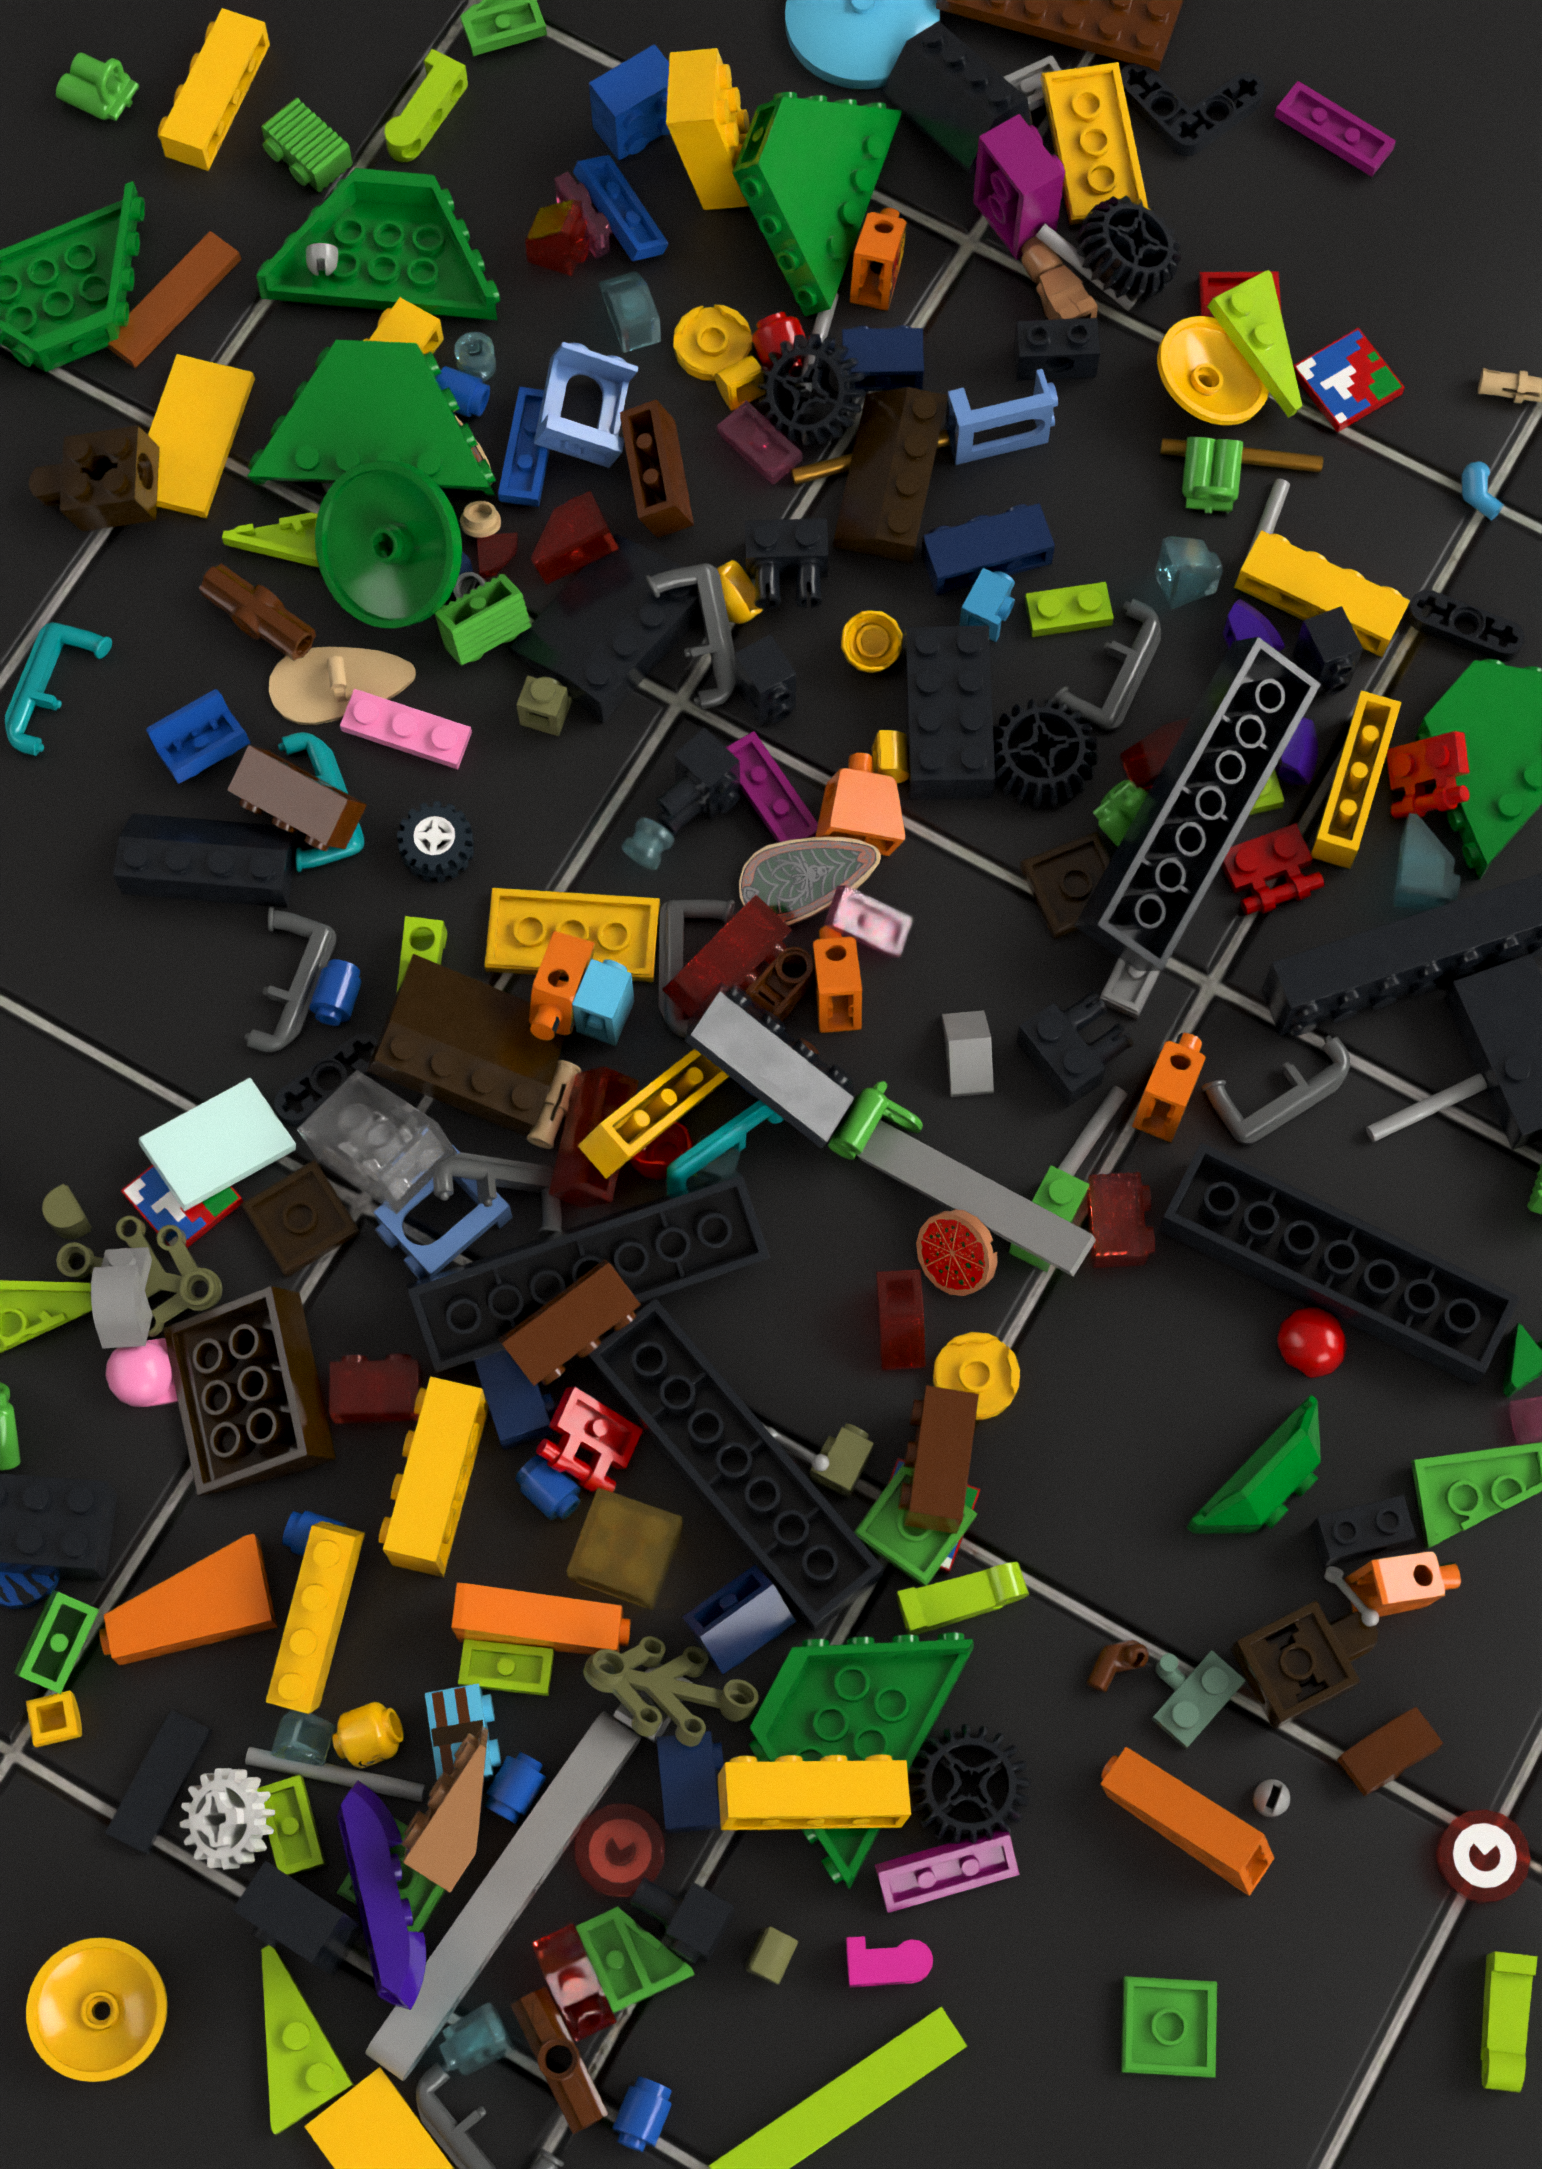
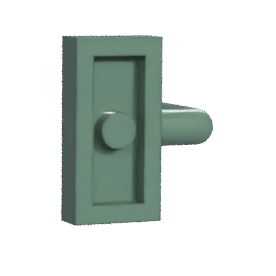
[1152,1650,1246,1750]

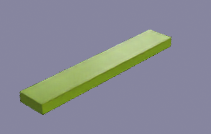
[709,2006,967,2169]

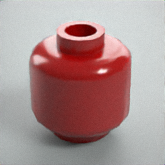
[752,312,807,373]

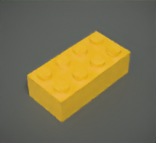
[666,48,749,210]
[379,1376,489,1578]

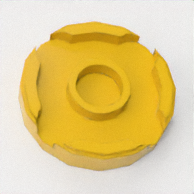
[673,304,753,381]
[932,1332,1020,1420]

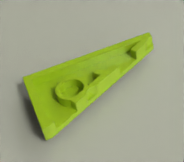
[1207,269,1302,418]
[222,512,319,567]
[0,1280,92,1353]
[261,1945,354,2135]

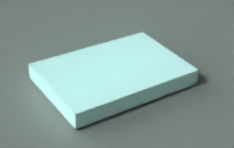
[139,1078,296,1211]

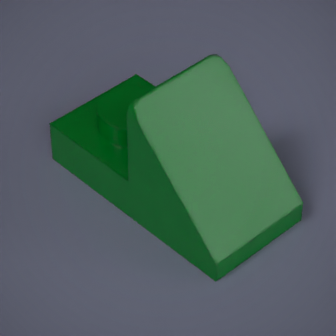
[1503,1322,1542,1398]

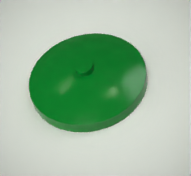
[315,460,462,628]

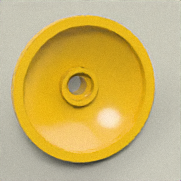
[1157,316,1269,425]
[26,1938,167,2082]

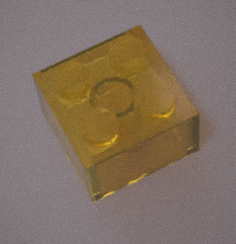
[567,1488,683,1610]

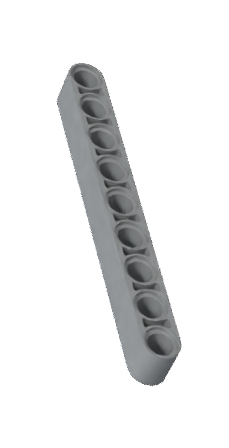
[365,1711,641,2081]

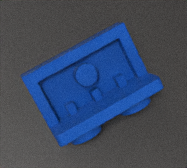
[146,689,250,784]

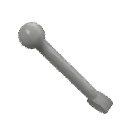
[767,1427,829,1472]
[1324,1566,1379,1627]

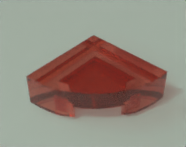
[477,532,518,578]

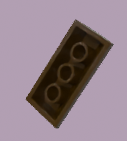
[832,387,948,563]

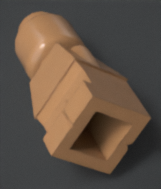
[1021,237,1098,320]

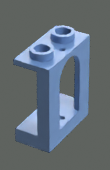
[534,342,638,468]
[945,369,1058,465]
[374,1144,513,1280]

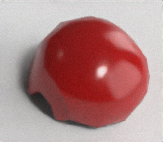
[630,1122,694,1180]
[1277,1307,1347,1378]

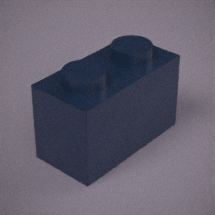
[842,325,924,391]
[474,1349,556,1450]
[682,1565,796,1674]
[657,1731,724,1834]

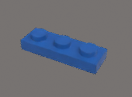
[573,155,669,261]
[498,387,550,507]

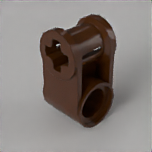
[745,947,814,1022]

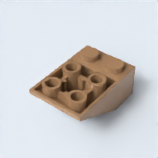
[401,1726,488,1892]

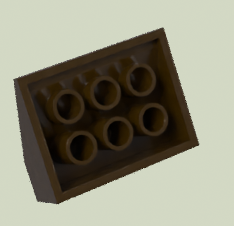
[366,954,565,1136]
[163,1286,336,1496]

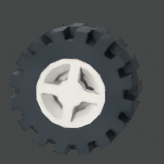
[397,801,474,883]

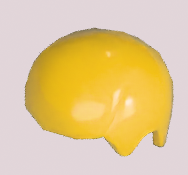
[716,560,763,624]
[840,610,903,673]

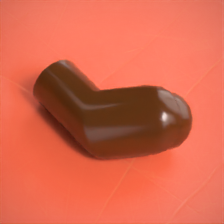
[1086,1640,1149,1693]

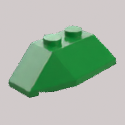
[1187,1394,1321,1534]

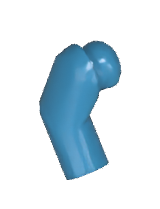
[1461,461,1504,521]

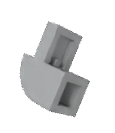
[91,1247,153,1349]

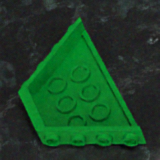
[732,92,902,316]
[256,168,500,320]
[0,181,145,372]
[247,340,496,495]
[1415,659,1542,880]
[748,1632,974,1889]

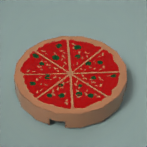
[916,1209,998,1296]

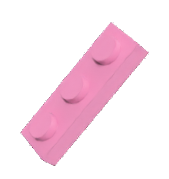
[340,689,472,770]

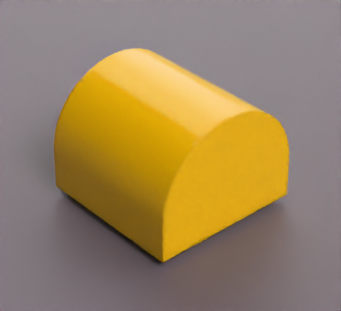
[715,356,766,411]
[871,730,909,784]
[26,1690,82,1748]

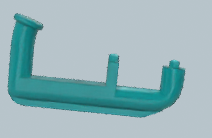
[5,622,112,756]
[278,732,365,872]
[667,1100,784,1195]

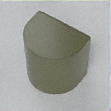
[42,1184,92,1239]
[744,1926,798,1985]

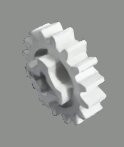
[180,1768,275,1870]

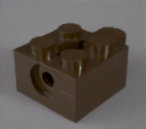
[29,425,160,531]
[1230,1600,1378,1730]

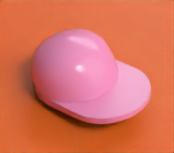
[105,1338,178,1407]

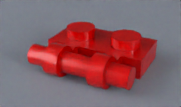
[1387,731,1470,820]
[1221,823,1324,916]
[536,1387,643,1496]

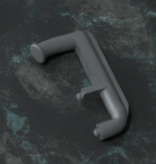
[645,563,736,710]
[1051,598,1161,731]
[658,899,735,1038]
[244,907,337,1053]
[1201,1035,1350,1145]
[433,1152,562,1238]
[416,2061,564,2169]

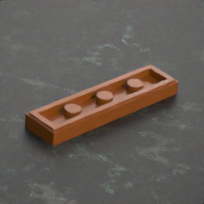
[107,231,242,368]

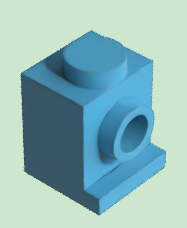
[959,568,1015,642]

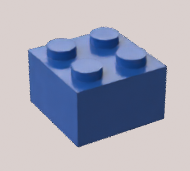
[589,44,670,161]

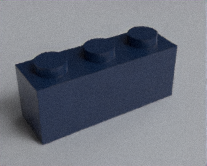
[921,503,1055,596]

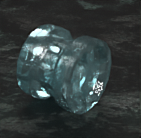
[454,332,497,382]
[622,817,675,869]

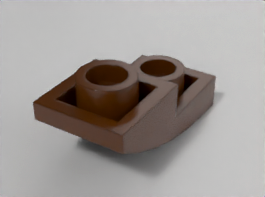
[1337,1707,1443,1797]

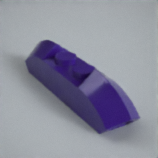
[1223,599,1318,785]
[337,1780,426,2010]

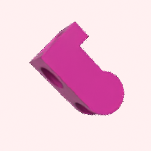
[846,1936,933,1988]

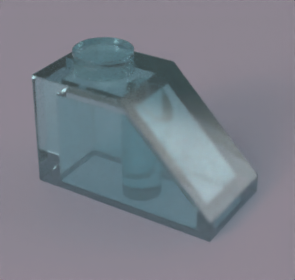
[599,271,661,353]
[1155,536,1223,609]
[1393,813,1460,911]
[439,2003,515,2076]

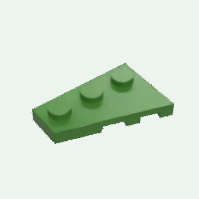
[1411,1442,1542,1549]

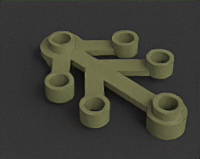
[56,1215,223,1337]
[583,1636,758,1747]

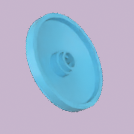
[785,0,940,89]

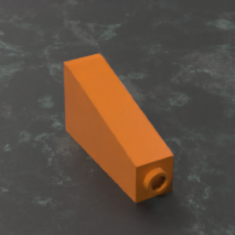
[99,1533,278,1666]
[451,1582,631,1655]
[1101,1747,1274,1896]

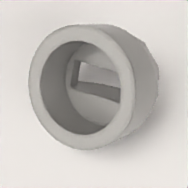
[306,243,338,276]
[453,572,486,599]
[1253,1779,1291,1817]

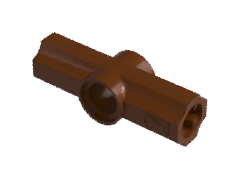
[199,563,316,661]
[510,1986,609,2134]

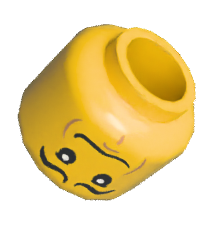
[332,1702,404,1769]

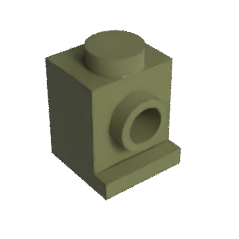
[517,676,572,737]
[810,1423,874,1498]

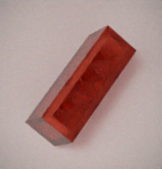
[662,895,792,1017]
[548,1066,639,1208]

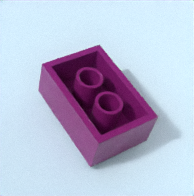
[973,114,1065,260]

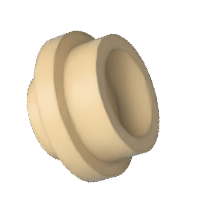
[460,501,501,538]

